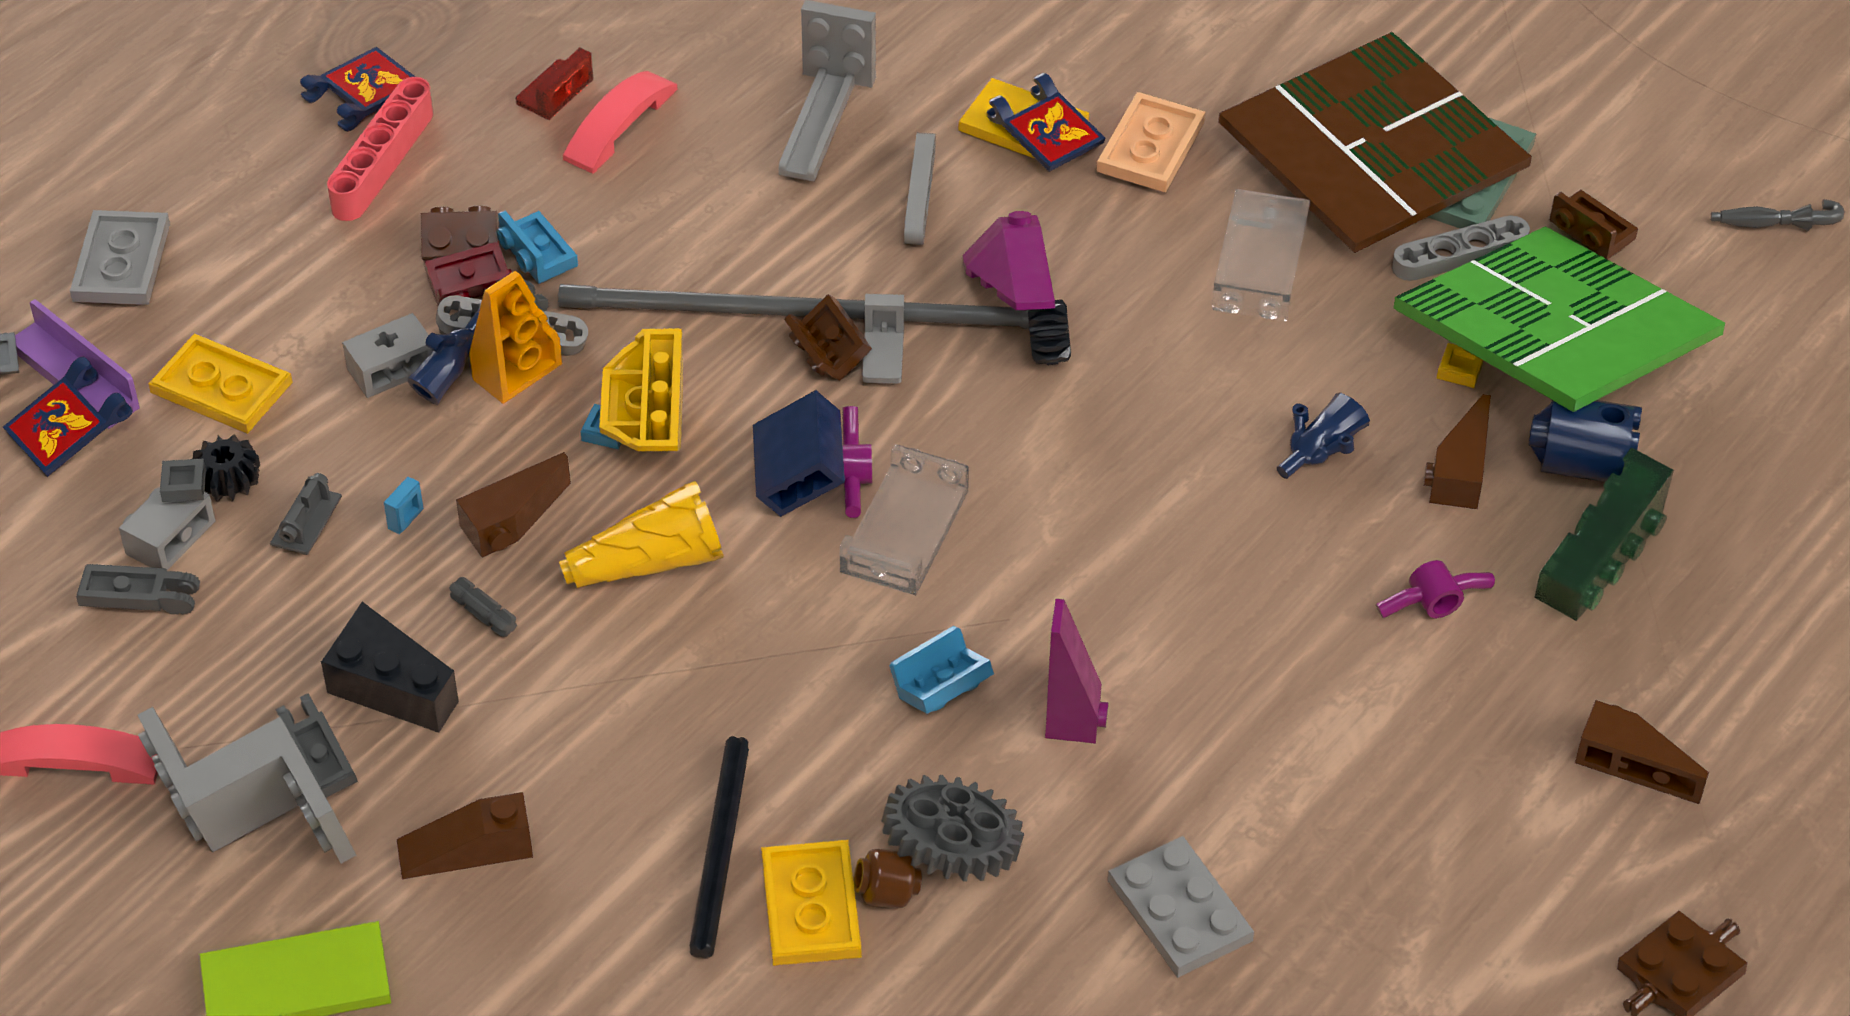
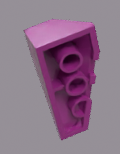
[962,211,1055,310]
[1045,598,1109,744]

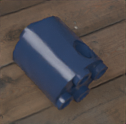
[1528,400,1642,486]

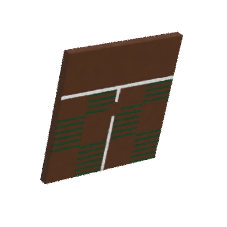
[1218,32,1532,253]

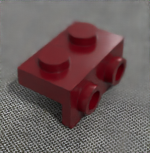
[424,241,512,306]

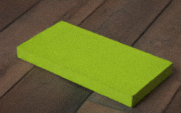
[199,921,392,1016]

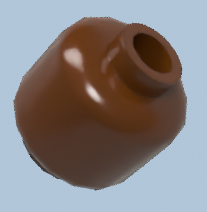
[854,849,922,908]

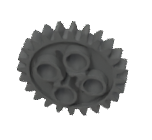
[881,775,1024,882]

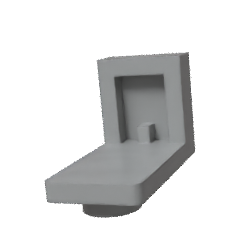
[862,294,904,384]

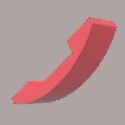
[563,71,678,174]
[0,724,158,785]

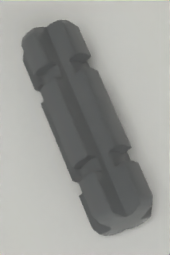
[449,577,517,637]

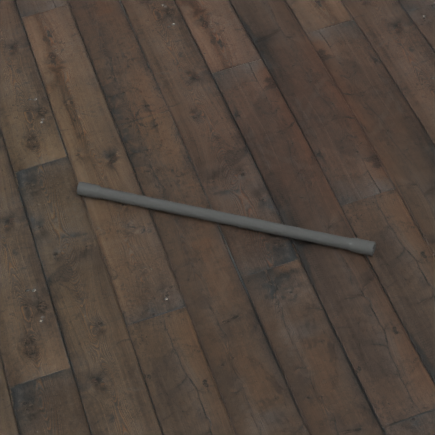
[558,284,1029,329]

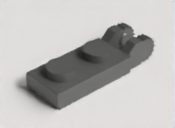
[76,564,200,615]
[276,693,358,797]

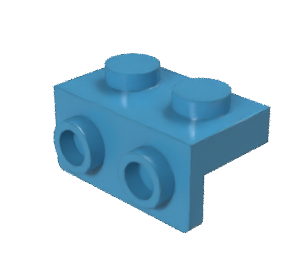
[496,211,578,284]
[889,626,994,714]

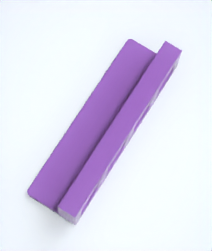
[15,299,140,429]

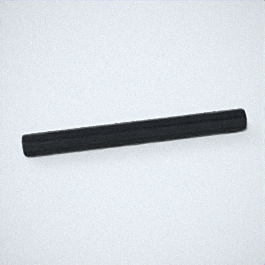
[689,736,749,959]

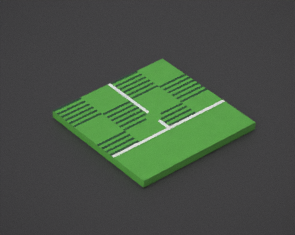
[1393,226,1725,412]

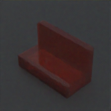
[516,47,593,120]

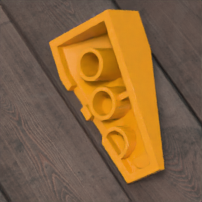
[469,271,562,404]

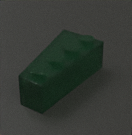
[1534,447,1674,621]

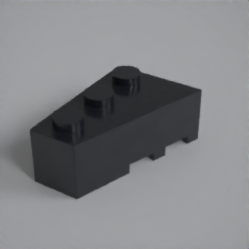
[321,602,459,733]

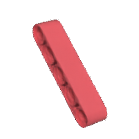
[327,77,433,221]

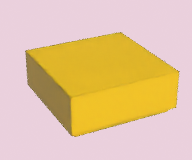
[1436,343,1484,388]

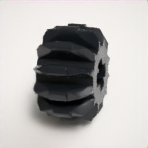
[1028,299,1071,365]
[192,434,261,502]

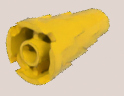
[559,481,724,588]

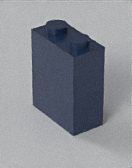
[753,390,845,517]

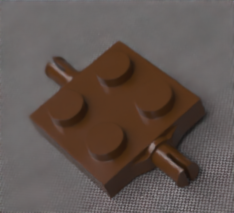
[1617,911,1748,1016]

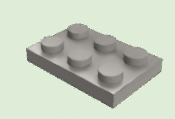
[70,210,170,305]
[1108,836,1254,978]

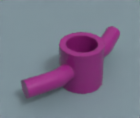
[842,406,872,518]
[1376,560,1495,618]

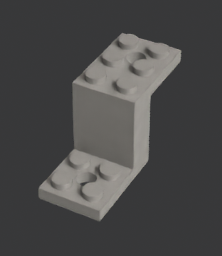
[137,707,356,864]

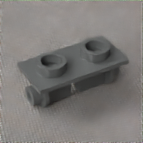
[270,473,342,555]

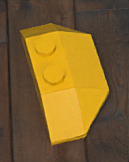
[599,328,683,451]

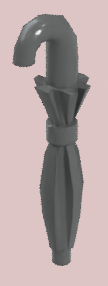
[1710,199,1845,231]

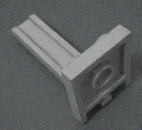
[779,0,876,182]

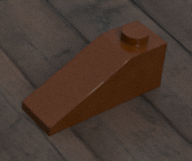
[1423,394,1491,509]
[456,452,571,558]
[1575,700,1709,804]
[396,792,533,879]

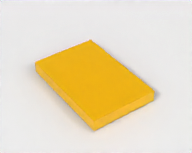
[958,78,1089,159]
[148,333,293,434]
[761,840,862,966]

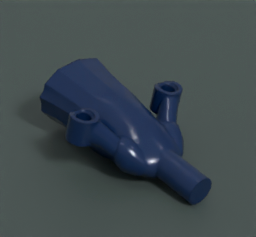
[407,309,480,405]
[1277,392,1370,479]

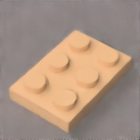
[1097,92,1205,192]

